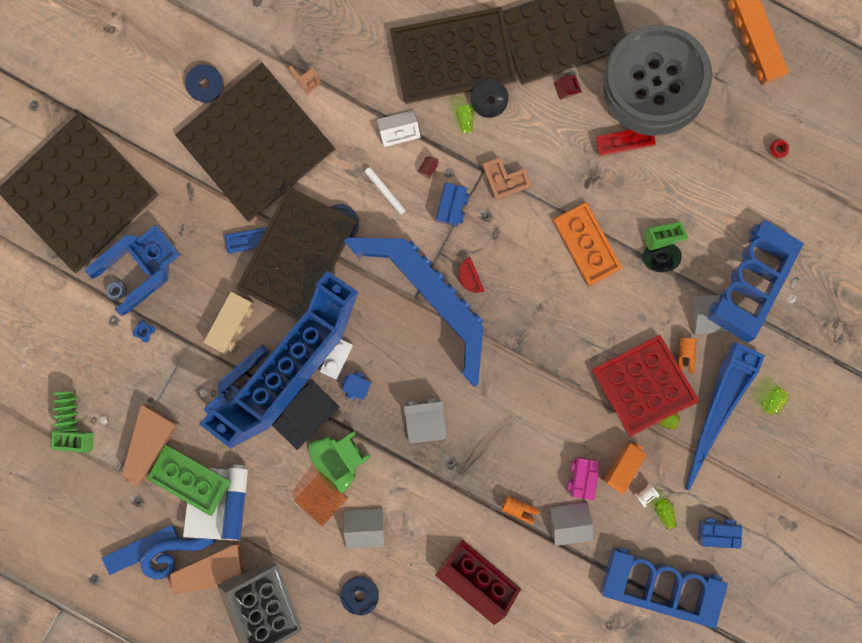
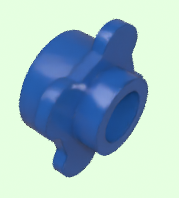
[132,320,156,343]

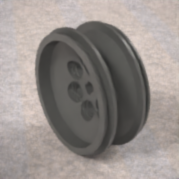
[603,25,712,136]

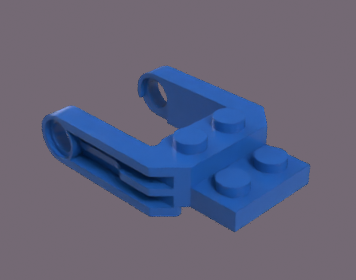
[85,225,181,316]
[203,344,270,414]

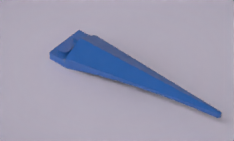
[685,342,765,490]

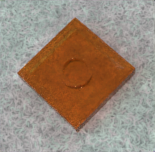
[294,472,349,527]

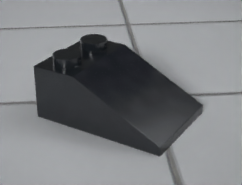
[272,381,340,450]

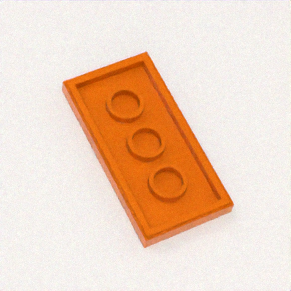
[553,201,622,287]

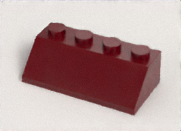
[435,540,521,625]

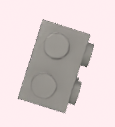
[404,398,447,443]

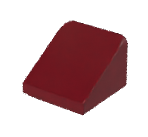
[554,75,582,100]
[418,156,439,179]

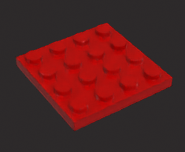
[592,335,700,438]

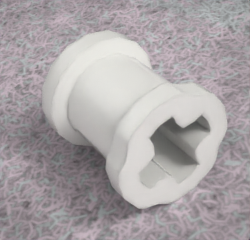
[634,483,660,508]

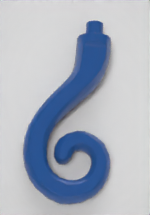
[140,538,216,579]

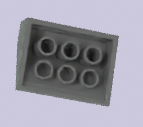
[217,563,302,643]

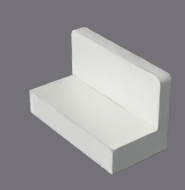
[377,110,421,147]

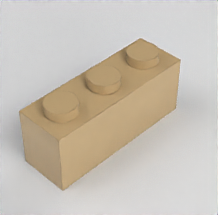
[203,292,255,354]

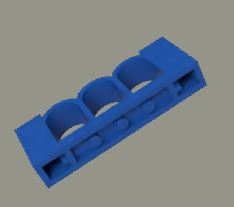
[707,220,804,343]
[600,546,728,629]

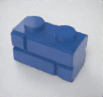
[436,183,470,227]
[698,518,743,549]

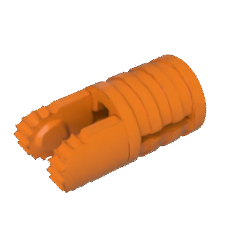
[678,338,698,373]
[501,495,540,524]

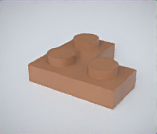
[482,158,532,200]

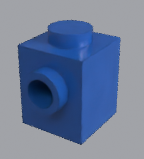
[341,371,372,400]

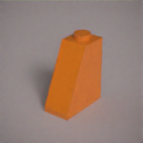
[601,442,647,495]

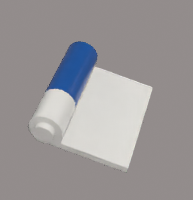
[183,465,248,541]

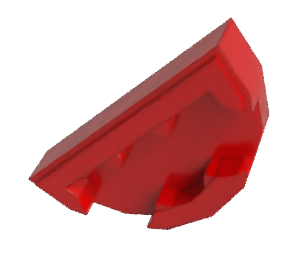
[458,257,485,293]

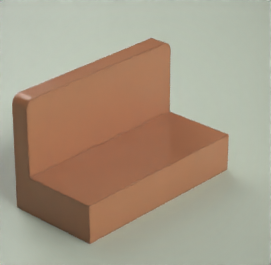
[288,66,321,95]

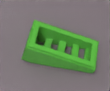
[643,222,688,250]
[51,430,94,453]

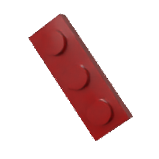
[595,130,656,157]

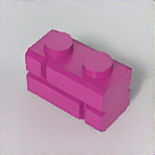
[567,457,601,500]

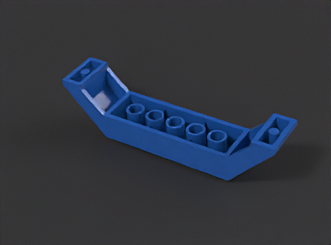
[344,238,484,387]
[199,271,358,449]

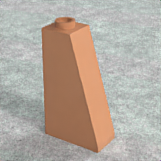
[122,404,179,485]
[168,542,245,594]

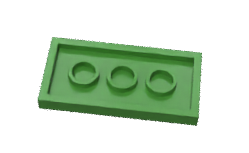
[147,445,231,516]

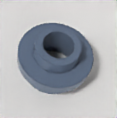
[106,281,126,300]

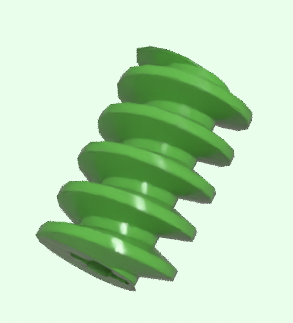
[52,391,78,431]

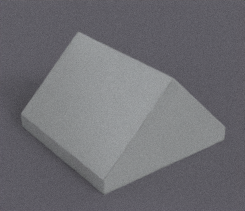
[691,295,733,335]
[549,502,593,546]
[344,508,385,549]

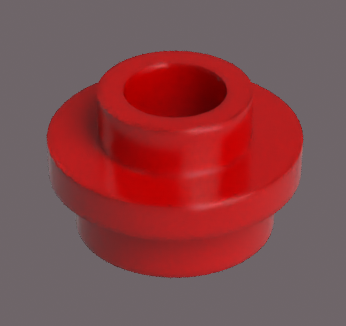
[769,139,789,159]

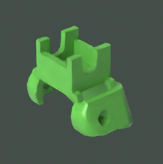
[309,431,371,494]

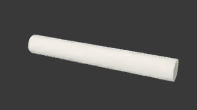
[364,167,406,215]

